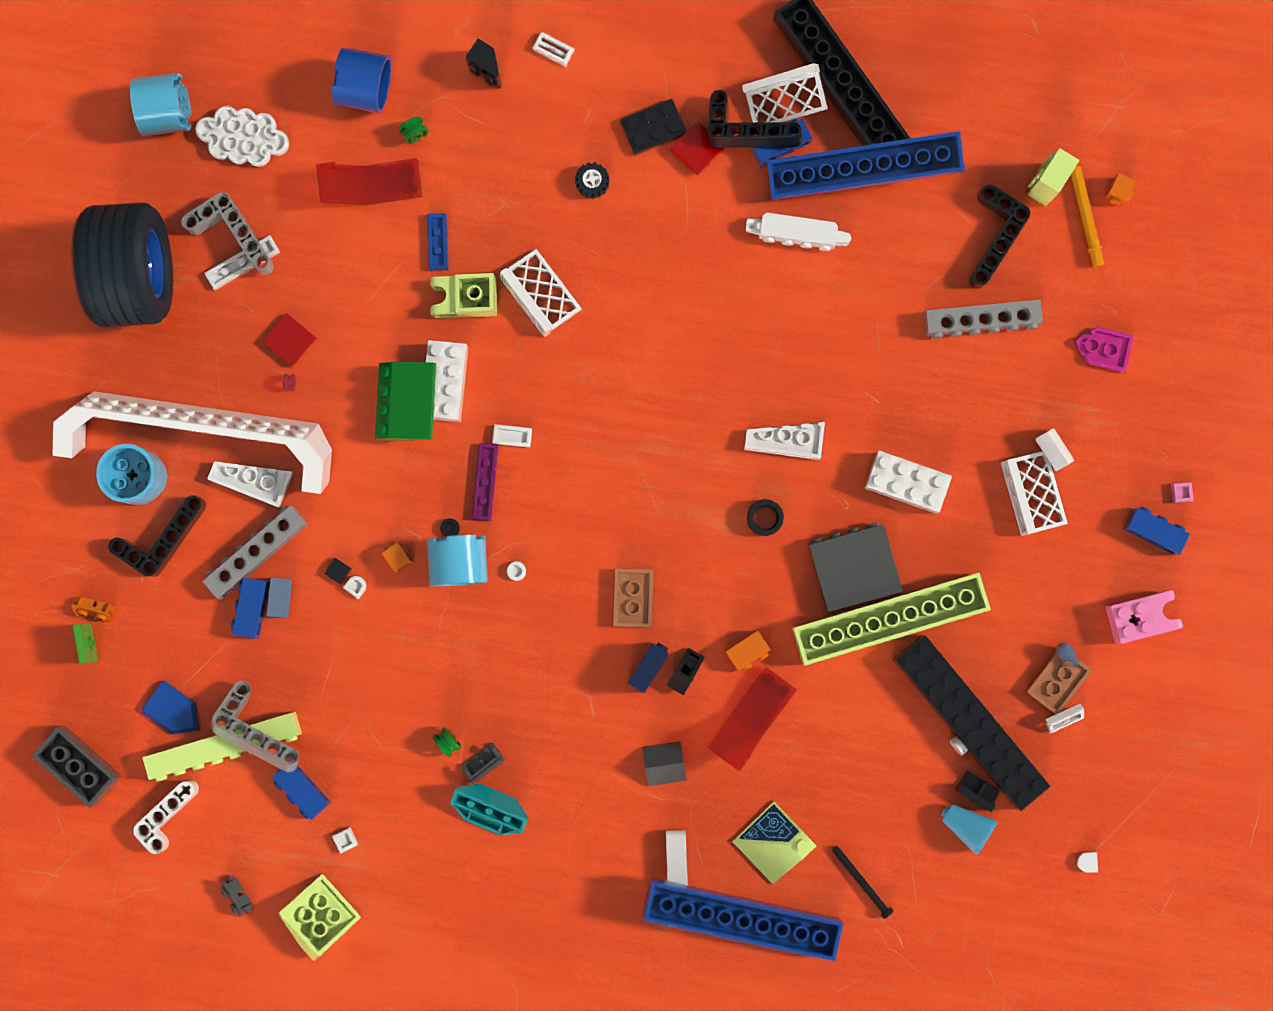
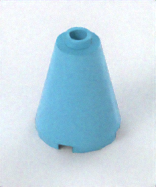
[941,804,998,855]

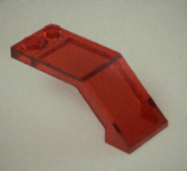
[316,158,422,205]
[708,666,797,771]

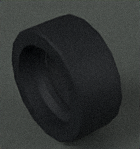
[747,499,784,536]

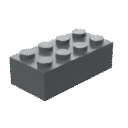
[32,725,122,808]

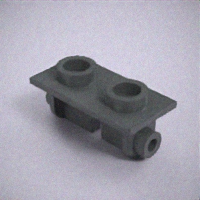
[220,876,253,917]

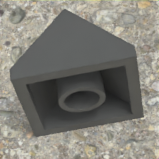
[642,742,686,786]

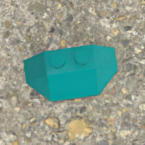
[450,783,529,835]

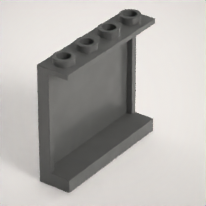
[808,522,903,612]

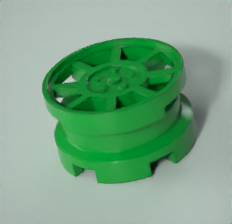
[398,116,429,144]
[432,727,462,757]

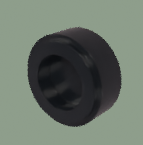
[440,518,460,537]

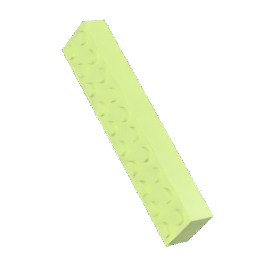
[792,573,991,666]

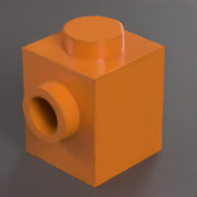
[1105,173,1136,206]
[382,542,413,573]

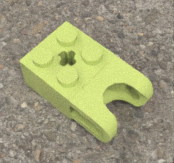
[430,273,497,318]

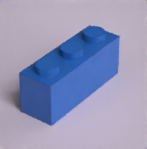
[751,118,813,168]
[1123,507,1190,555]
[231,577,270,639]
[272,760,331,820]

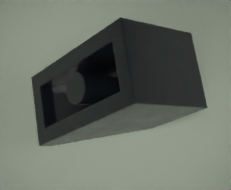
[667,648,705,695]

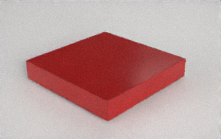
[262,313,317,367]

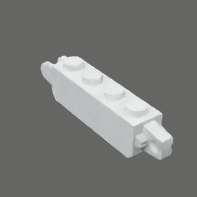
[746,213,852,251]

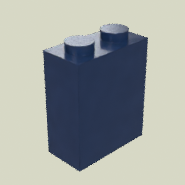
[628,642,669,693]

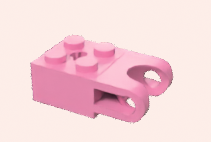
[1105,590,1183,644]

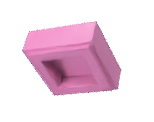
[1171,482,1194,503]

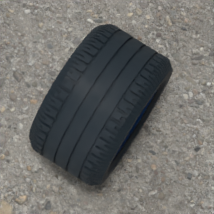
[72,202,173,327]

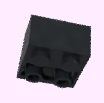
[465,38,502,89]

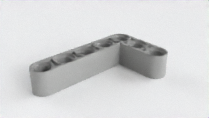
[181,193,274,275]
[212,681,299,772]

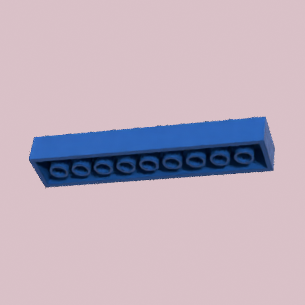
[767,131,965,201]
[642,877,844,961]

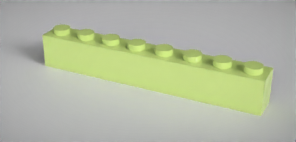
[143,712,302,782]

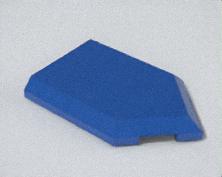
[141,681,200,734]

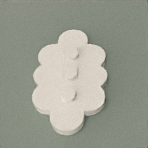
[195,106,289,167]

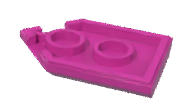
[1073,327,1134,373]

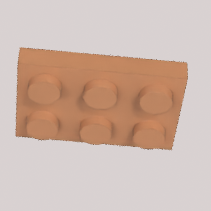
[613,569,653,628]
[1026,652,1092,715]

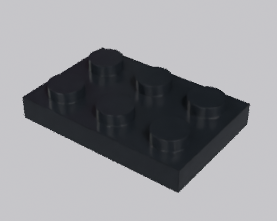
[620,98,687,156]

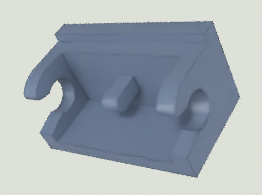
[267,578,292,618]

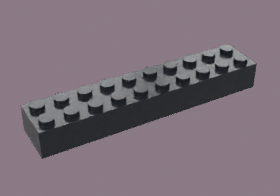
[773,0,910,146]
[892,635,1051,811]

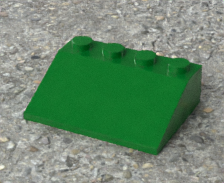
[375,362,436,442]

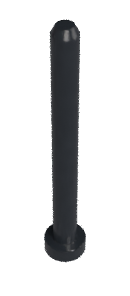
[832,846,894,919]

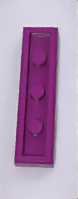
[472,443,499,521]

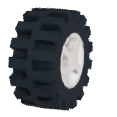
[575,162,609,199]

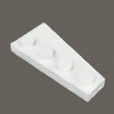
[744,422,825,460]
[207,461,294,508]

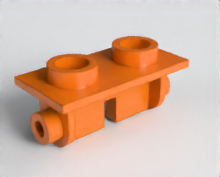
[71,596,115,622]

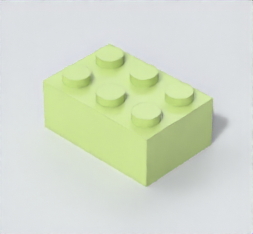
[1027,148,1079,206]

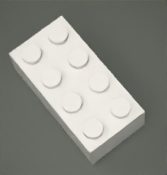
[426,340,469,422]
[864,451,952,514]

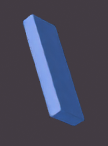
[427,213,449,271]

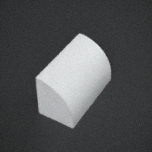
[1035,428,1074,471]

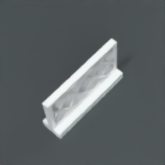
[742,63,828,122]
[499,249,582,337]
[1001,451,1068,536]

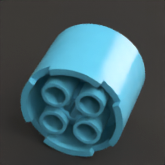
[130,73,191,136]
[96,444,167,505]
[427,535,488,586]

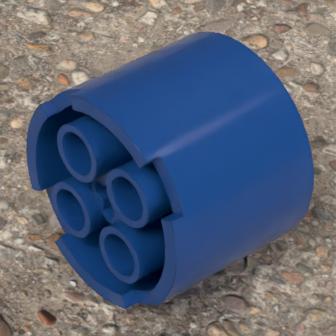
[332,48,391,113]

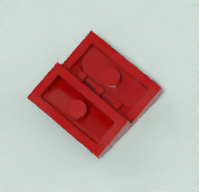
[670,122,724,176]

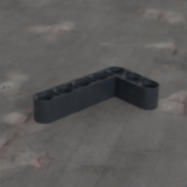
[708,90,802,148]
[969,184,1030,288]
[108,495,206,577]

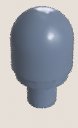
[1056,642,1080,667]

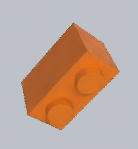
[725,630,770,672]

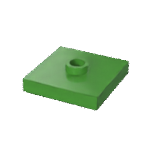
[72,624,98,664]

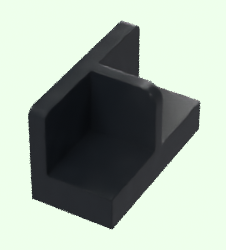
[955,771,1000,812]

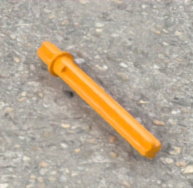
[1071,166,1104,267]

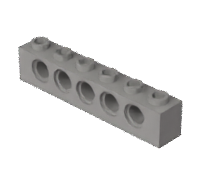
[923,299,1043,339]
[202,505,309,599]

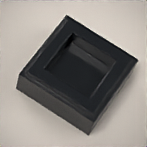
[324,558,352,584]

